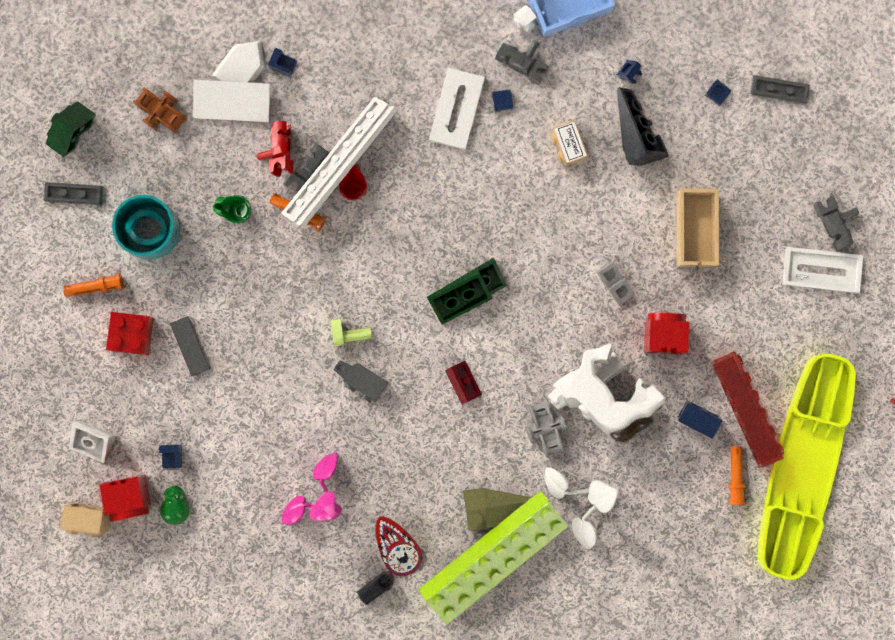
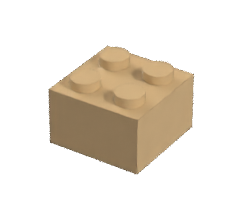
[60,503,110,537]

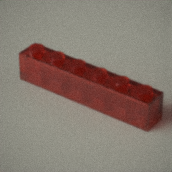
[711,351,784,468]

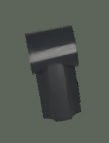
[356,571,394,605]

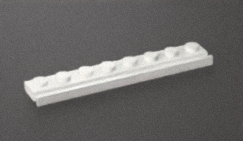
[281,97,397,228]

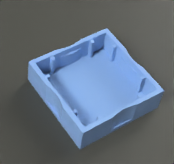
[528,0,615,38]

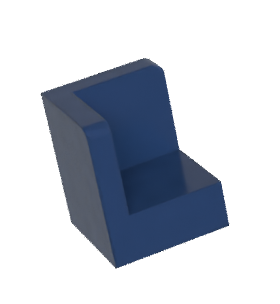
[268,48,297,78]
[159,444,182,468]

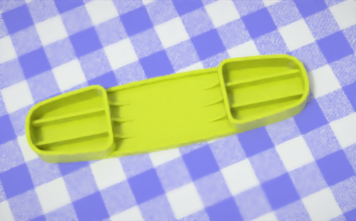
[757,354,856,580]

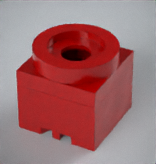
[644,313,690,355]
[99,475,151,522]

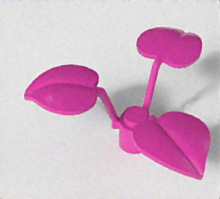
[281,453,342,525]

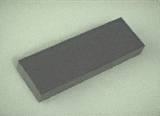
[750,75,810,104]
[43,182,103,205]
[170,316,210,377]

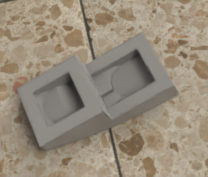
[596,262,635,305]

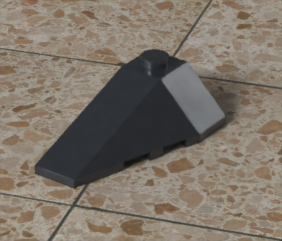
[617,87,669,166]

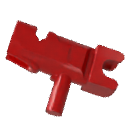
[257,121,293,177]

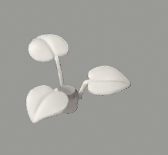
[545,467,619,549]

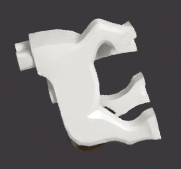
[548,343,666,442]

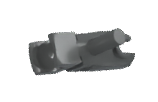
[495,40,549,85]
[284,143,329,194]
[813,196,859,252]

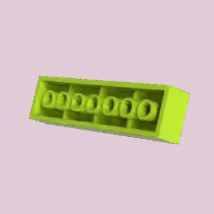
[418,491,568,625]

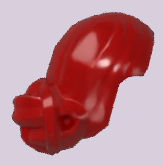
[339,163,368,200]

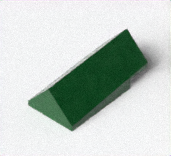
[427,257,507,325]

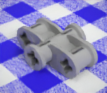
[525,399,567,458]

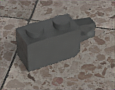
[333,360,388,403]

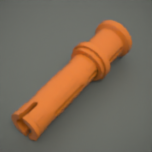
[269,193,326,232]
[63,273,124,297]
[728,446,746,505]

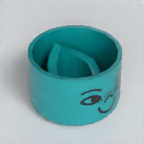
[112,195,180,260]

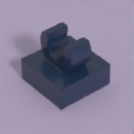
[616,60,643,84]

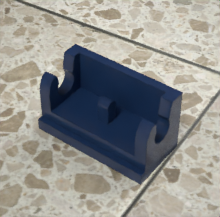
[678,400,723,439]

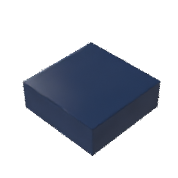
[705,79,732,106]
[492,89,514,112]

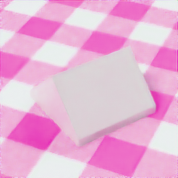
[69,421,116,463]

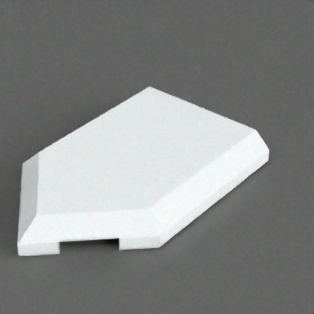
[212,41,265,83]

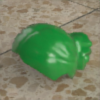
[213,195,251,224]
[160,486,190,525]

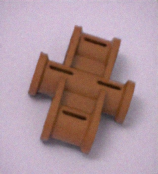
[132,87,188,134]

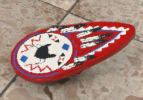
[375,516,422,576]

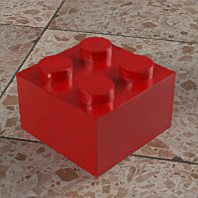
[106,312,154,356]

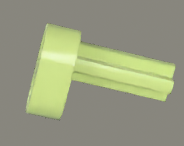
[331,319,372,347]

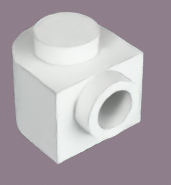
[513,5,537,32]

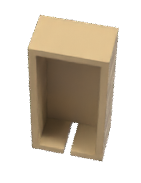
[676,188,719,268]

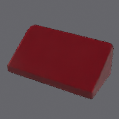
[445,361,482,404]

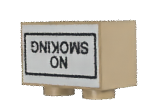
[550,121,588,167]

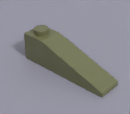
[463,488,532,531]

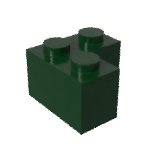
[46,101,96,157]

